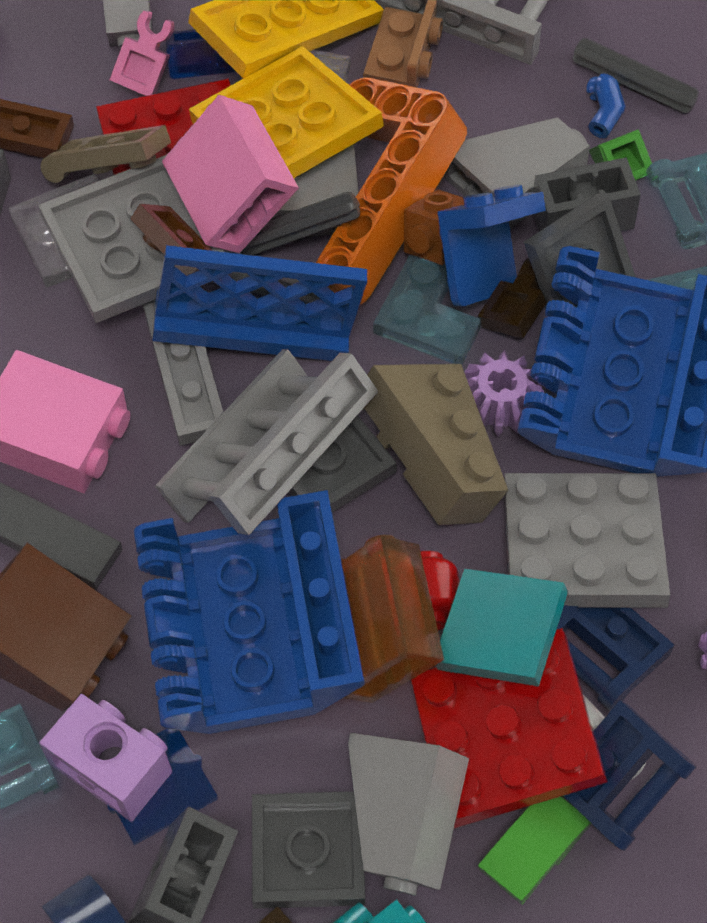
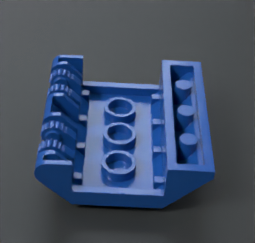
[517,246,707,477]
[134,490,365,734]

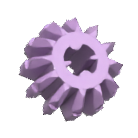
[465,350,544,437]

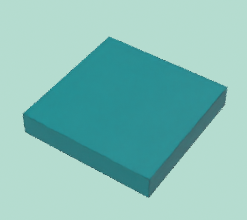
[433,569,568,686]

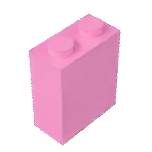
[162,95,299,253]
[0,350,130,494]

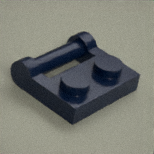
[556,605,675,711]
[564,700,697,851]

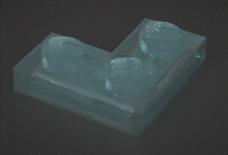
[373,254,481,365]

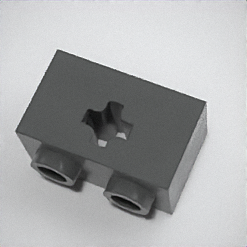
[533,157,641,231]
[128,806,238,923]

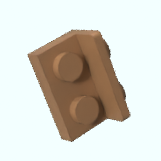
[363,0,443,88]

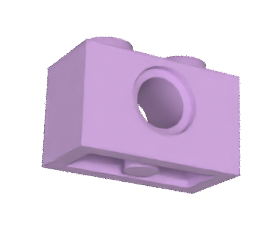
[39,693,173,822]

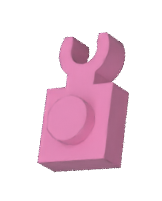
[109,11,175,96]

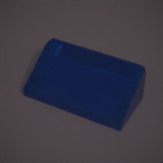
[165,29,236,79]

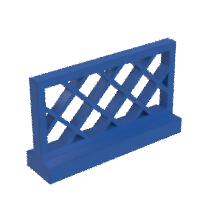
[152,245,367,361]

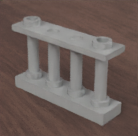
[375,0,549,65]
[155,349,378,535]

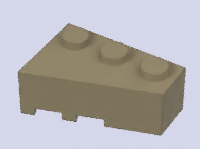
[361,364,508,525]

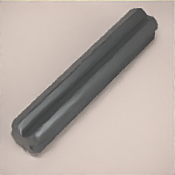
[573,38,699,113]
[233,192,360,255]

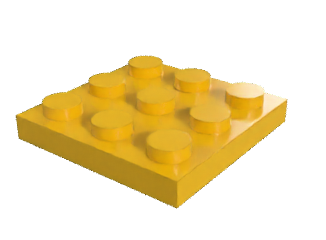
[189,46,384,178]

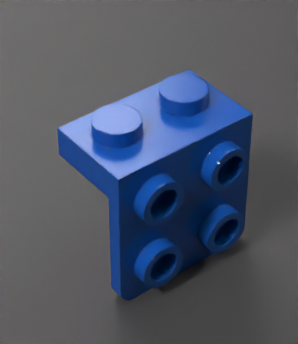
[437,185,546,306]

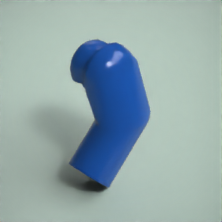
[586,73,626,139]

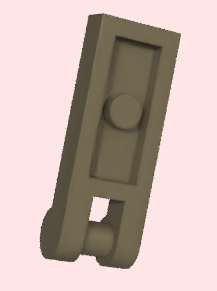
[40,125,171,183]

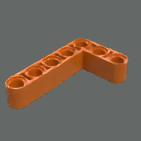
[316,78,467,306]

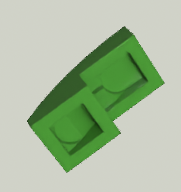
[478,797,592,905]

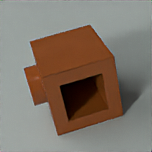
[404,189,464,265]

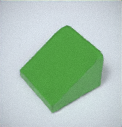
[589,129,655,180]

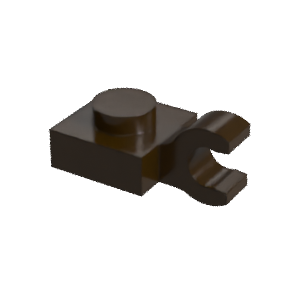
[478,258,546,339]

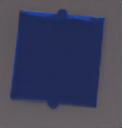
[107,728,218,846]

